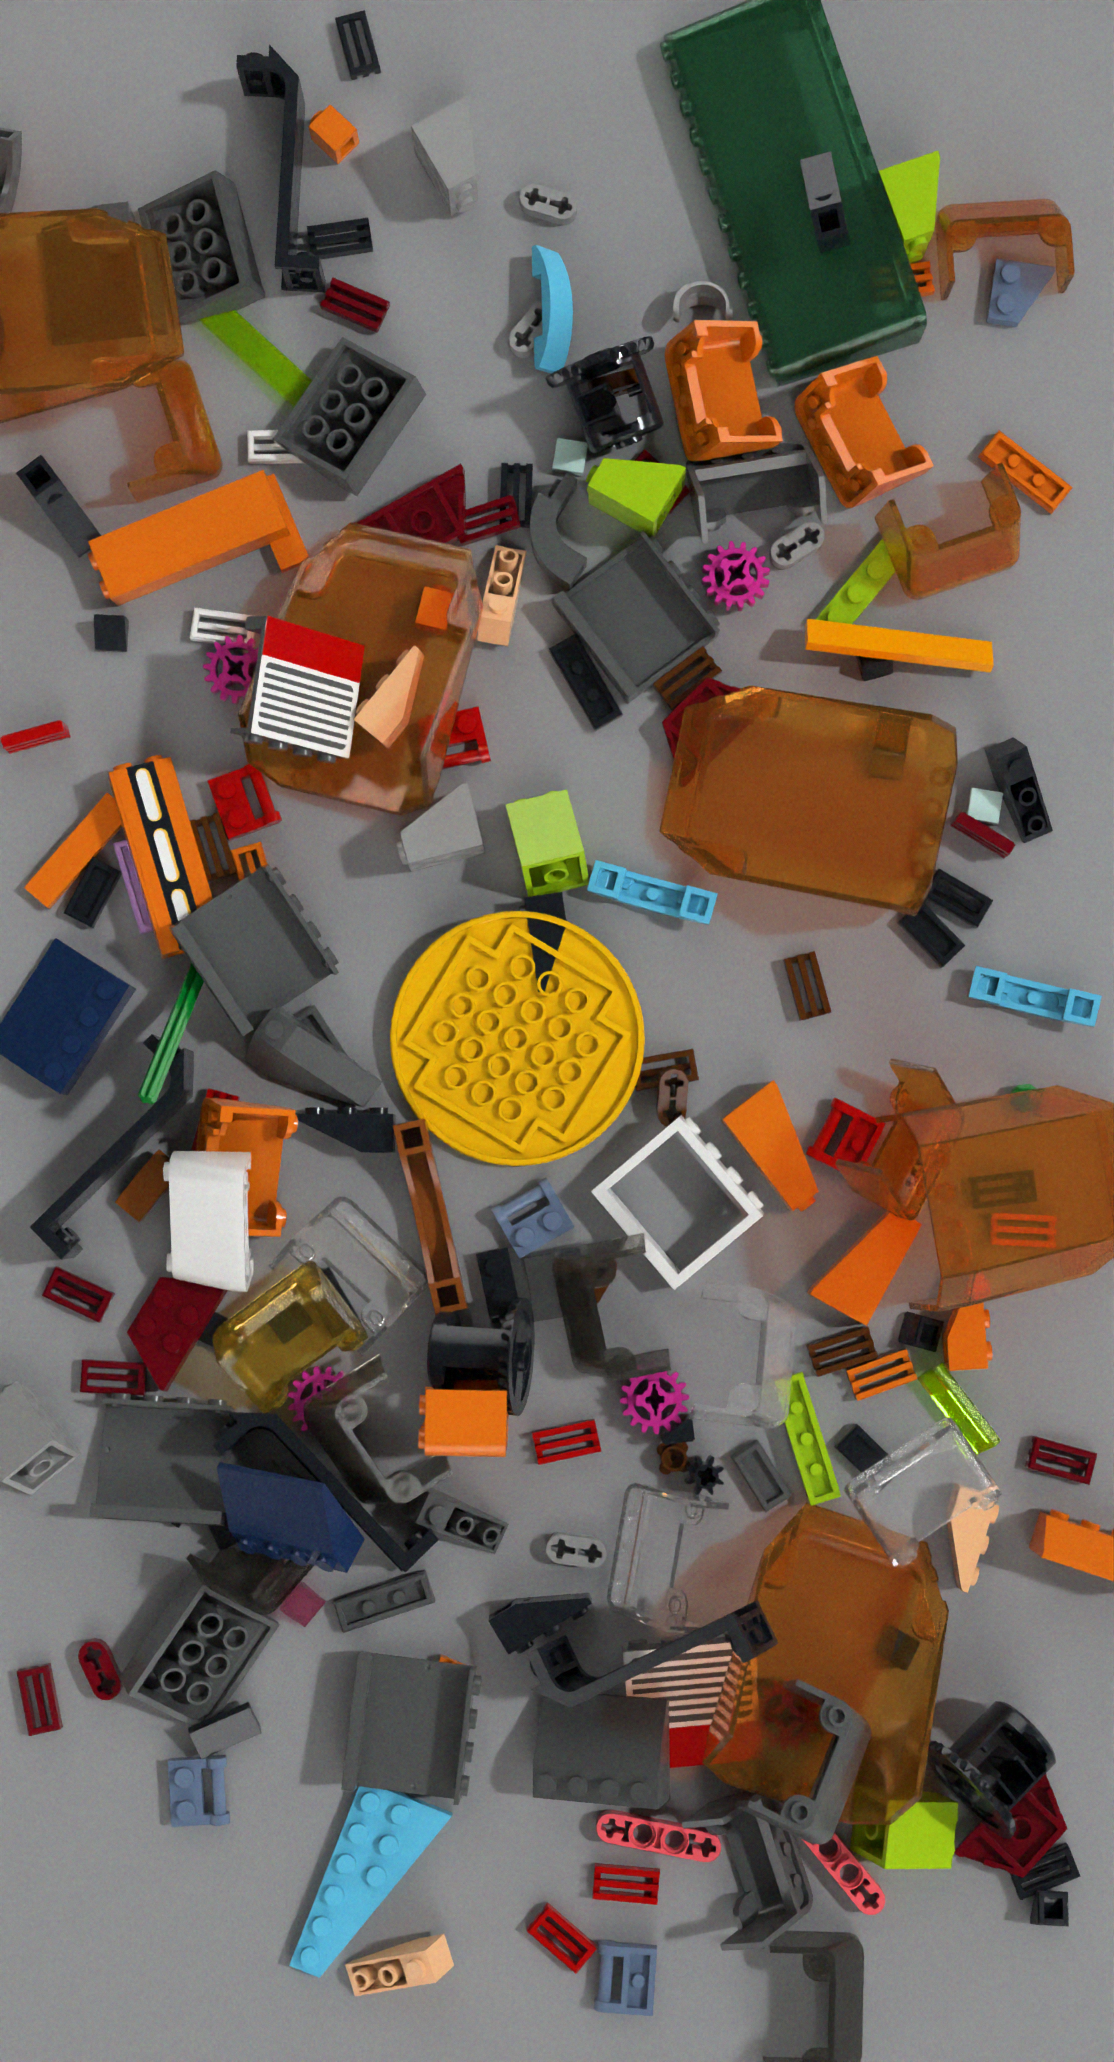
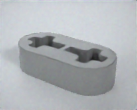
[520,183,577,225]
[509,302,543,358]
[769,522,825,569]
[546,1532,607,1568]

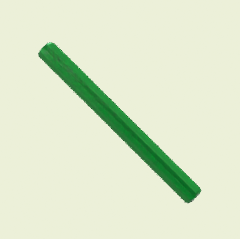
[138,963,204,1104]

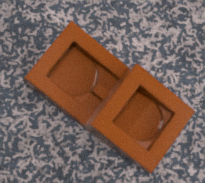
[115,1149,170,1222]

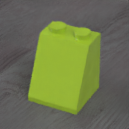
[870,150,940,265]
[586,458,686,537]
[505,789,589,897]
[850,1784,958,1869]

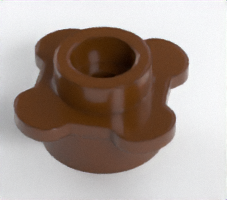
[657,1442,691,1475]

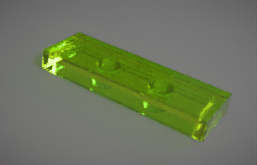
[918,1363,1001,1455]

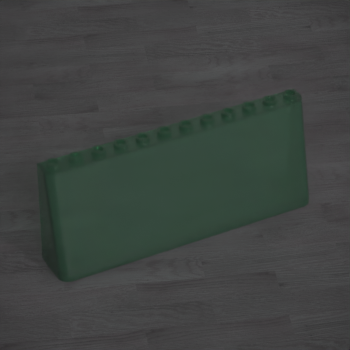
[660,0,927,387]

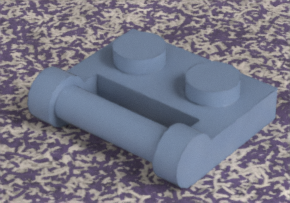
[491,1177,575,1259]
[168,1755,230,1827]
[594,1940,657,2016]

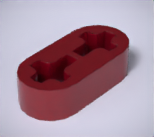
[78,1638,123,1700]

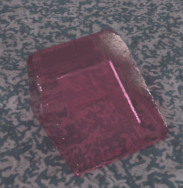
[279,1581,326,1627]

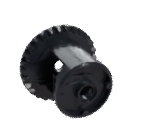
[545,336,664,453]
[427,1297,535,1416]
[922,1701,1056,1839]

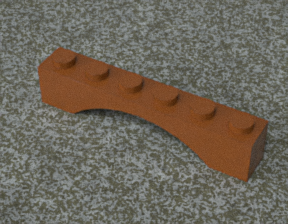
[393,1119,468,1316]

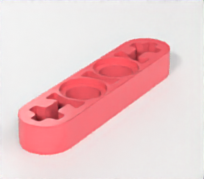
[596,1809,721,1862]
[802,1832,885,1915]

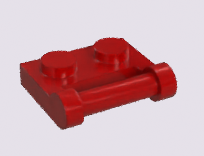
[417,706,491,775]
[207,761,282,841]
[805,1098,886,1180]

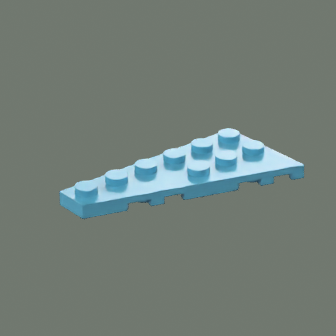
[289,1786,452,1978]

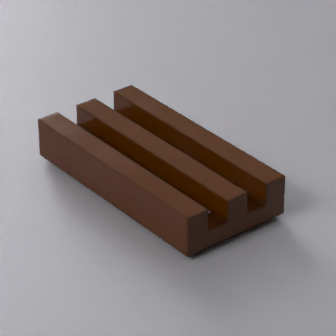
[653,646,722,710]
[190,812,237,882]
[783,951,831,1021]
[635,1049,699,1091]
[807,1326,878,1377]

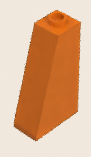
[721,1080,819,1212]
[807,1206,922,1326]

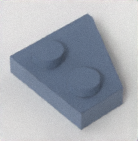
[986,258,1056,327]

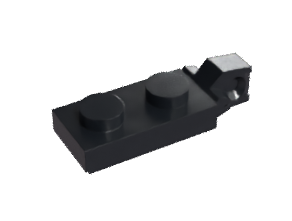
[476,1247,518,1327]

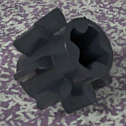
[684,1455,724,1495]

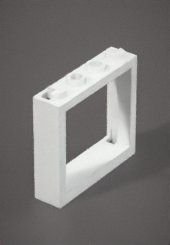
[591,1115,764,1290]

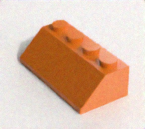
[1029,1509,1114,1581]

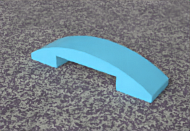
[532,245,573,374]
[587,860,718,925]
[968,966,1102,1027]

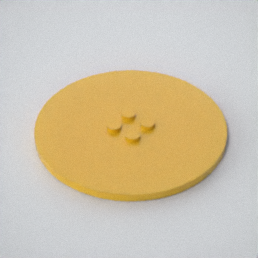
[390,911,645,1166]

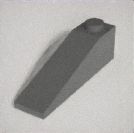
[244,1007,383,1108]

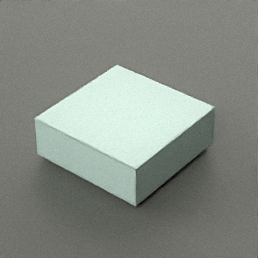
[552,438,588,476]
[966,788,1003,825]

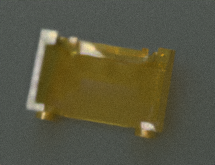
[212,1261,368,1413]

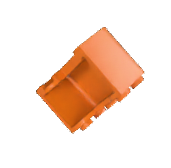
[418,1379,509,1457]

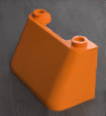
[665,320,783,461]
[794,356,934,508]
[196,1098,298,1237]

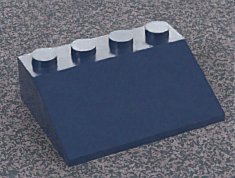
[0,938,136,1095]
[217,1462,365,1573]

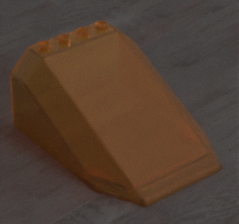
[0,208,184,424]
[238,522,483,816]
[659,685,958,916]
[875,1085,1114,1312]
[702,1502,949,1825]

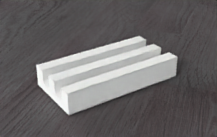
[247,430,304,464]
[190,607,255,645]

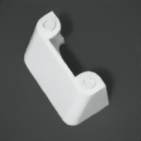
[163,1151,254,1292]

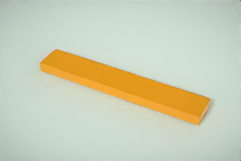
[805,619,994,673]

